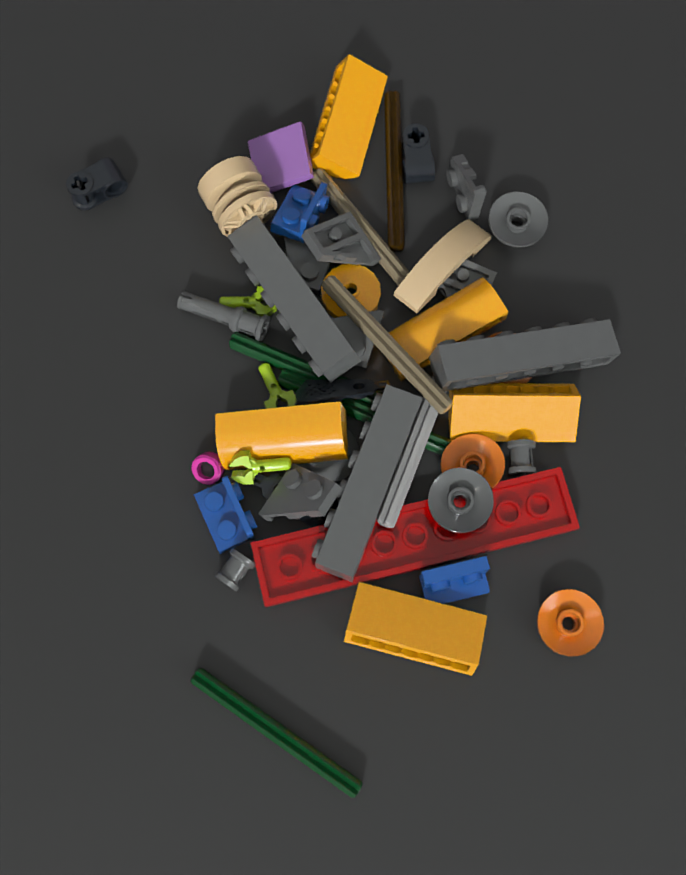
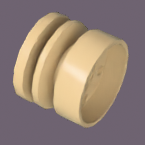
[197,156,277,236]

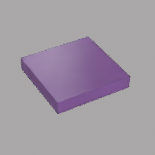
[248,121,314,193]

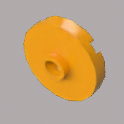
[321,264,381,318]

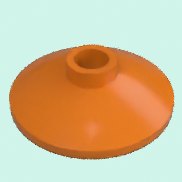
[441,434,505,489]
[537,589,604,657]

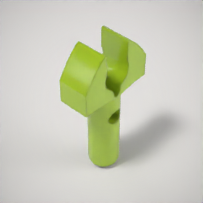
[219,286,277,316]
[258,363,296,409]
[229,450,292,485]

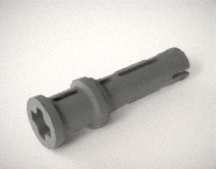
[177,290,270,342]

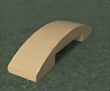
[394,219,492,313]

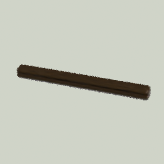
[384,91,405,251]

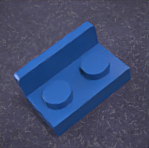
[270,182,330,243]
[194,476,257,554]
[419,556,490,604]

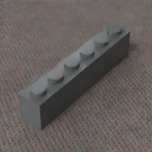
[227,215,361,382]
[429,318,621,391]
[312,384,423,582]

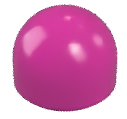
[191,452,225,485]

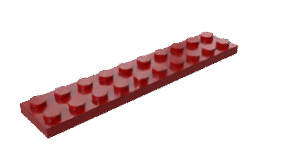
[250,467,580,607]

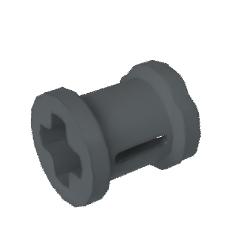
[507,439,536,476]
[213,548,255,592]

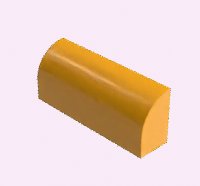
[310,54,388,179]
[386,277,508,381]
[448,383,581,442]
[215,402,348,470]
[344,582,488,676]

